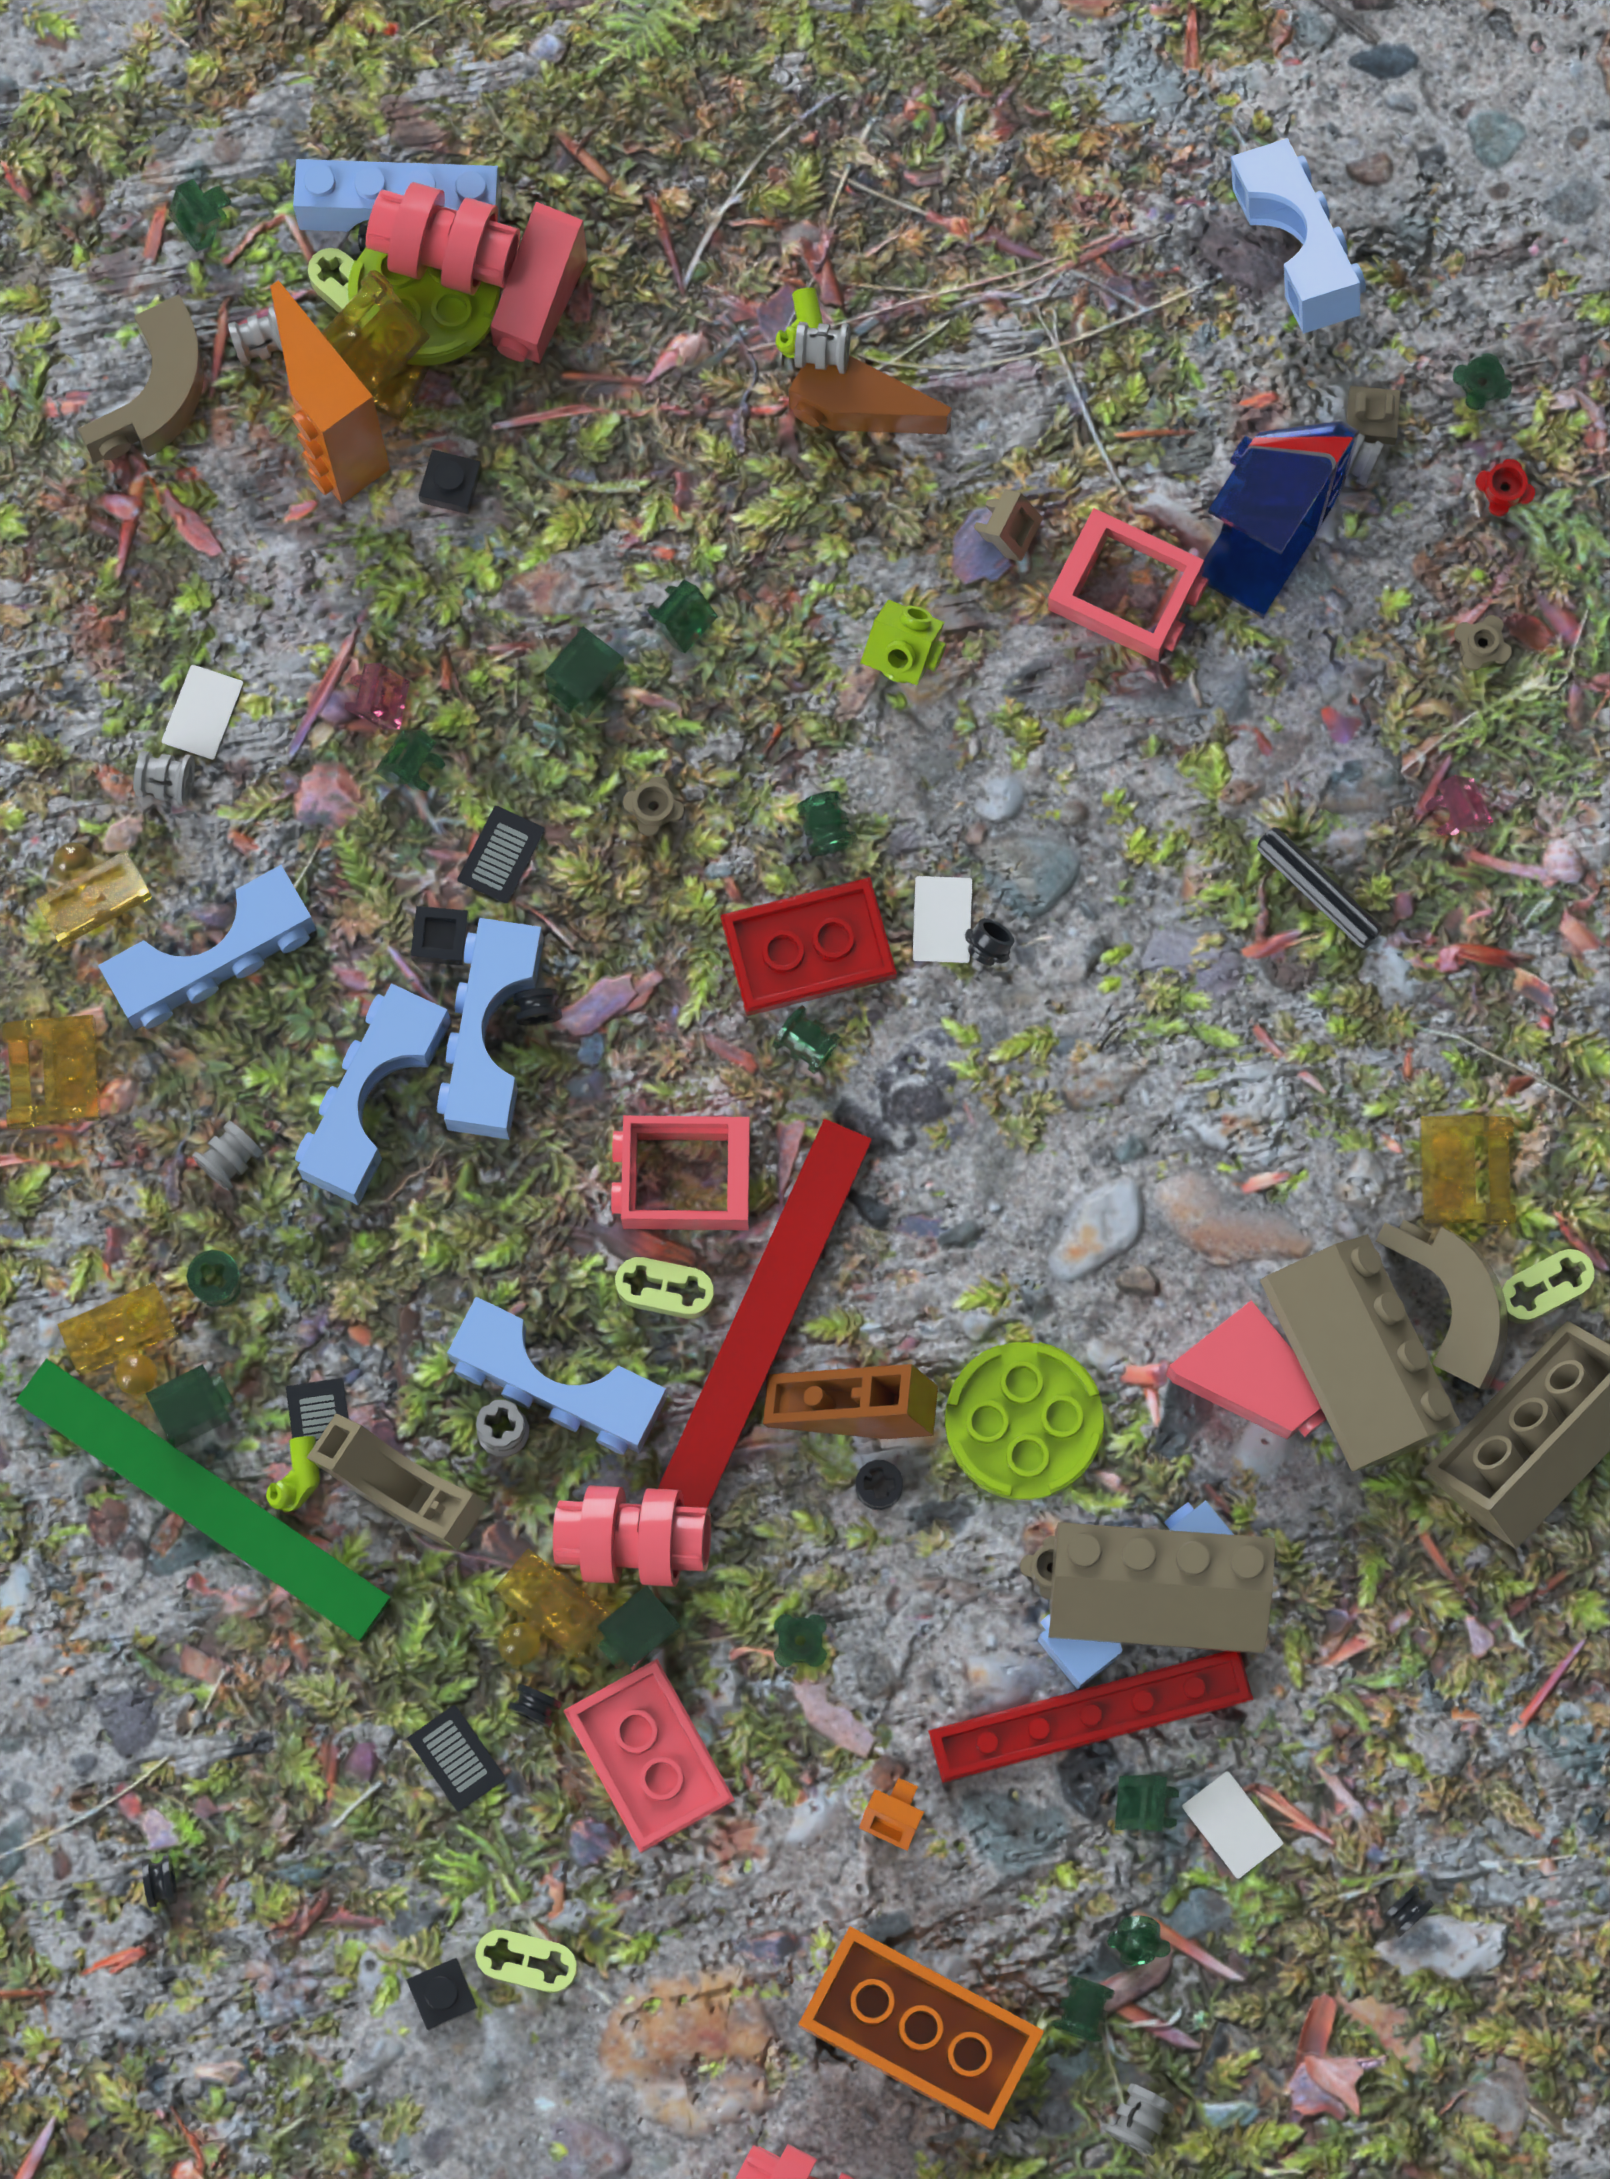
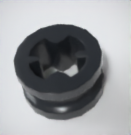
[513,988,562,1026]
[855,1459,903,1511]
[508,1684,562,1728]
[142,1855,178,1908]
[1380,1884,1434,1938]

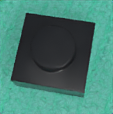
[418,449,482,515]
[411,906,469,966]
[406,1958,478,2031]

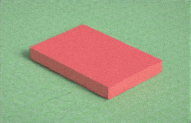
[563,1659,735,1854]

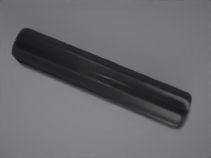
[1257,827,1382,949]

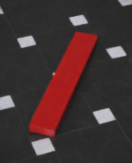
[928,1651,1254,1784]

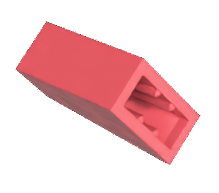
[490,202,588,364]
[1166,1300,1327,1440]

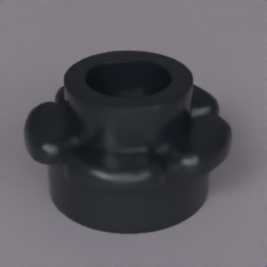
[965,918,1015,966]

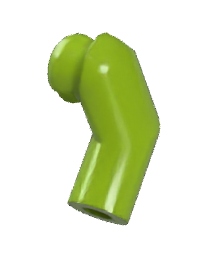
[775,287,823,359]
[266,1436,320,1512]

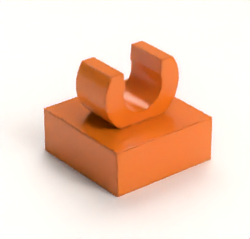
[859,1778,924,1851]

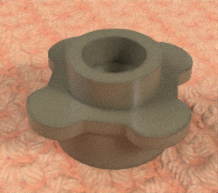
[1454,615,1512,671]
[623,776,684,836]
[1020,1536,1055,1600]

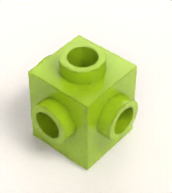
[860,599,946,686]

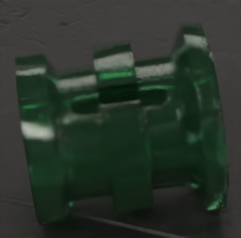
[796,791,858,857]
[772,1005,842,1075]
[186,1250,241,1308]
[1050,1976,1115,2043]

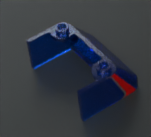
[1202,420,1359,619]

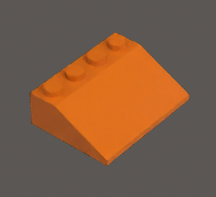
[270,280,390,504]

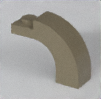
[77,294,204,463]
[1376,1219,1508,1390]
[307,1414,487,1549]

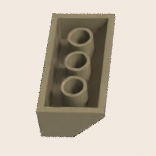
[1260,1234,1461,1472]
[1424,1320,1610,1549]
[1048,1522,1276,1654]

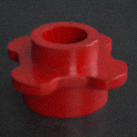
[1475,459,1535,516]

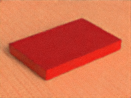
[720,877,897,1017]

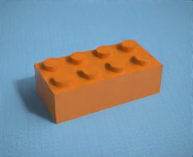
[798,1926,1044,2132]

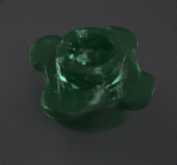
[1453,353,1512,410]
[774,1614,827,1667]
[1107,1915,1171,1966]

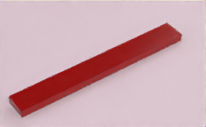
[658,1119,872,1508]

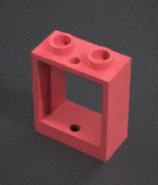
[1048,508,1209,662]
[611,1115,750,1231]

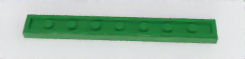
[15,1358,392,1643]

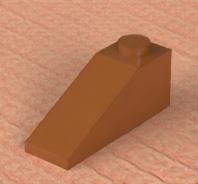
[789,355,952,435]
[763,1364,938,1439]

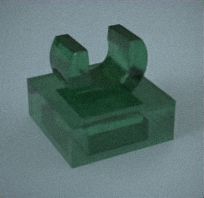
[168,179,232,252]
[647,579,718,654]
[374,730,445,791]
[1114,1775,1179,1833]

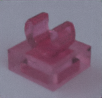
[344,663,410,730]
[1425,775,1494,836]

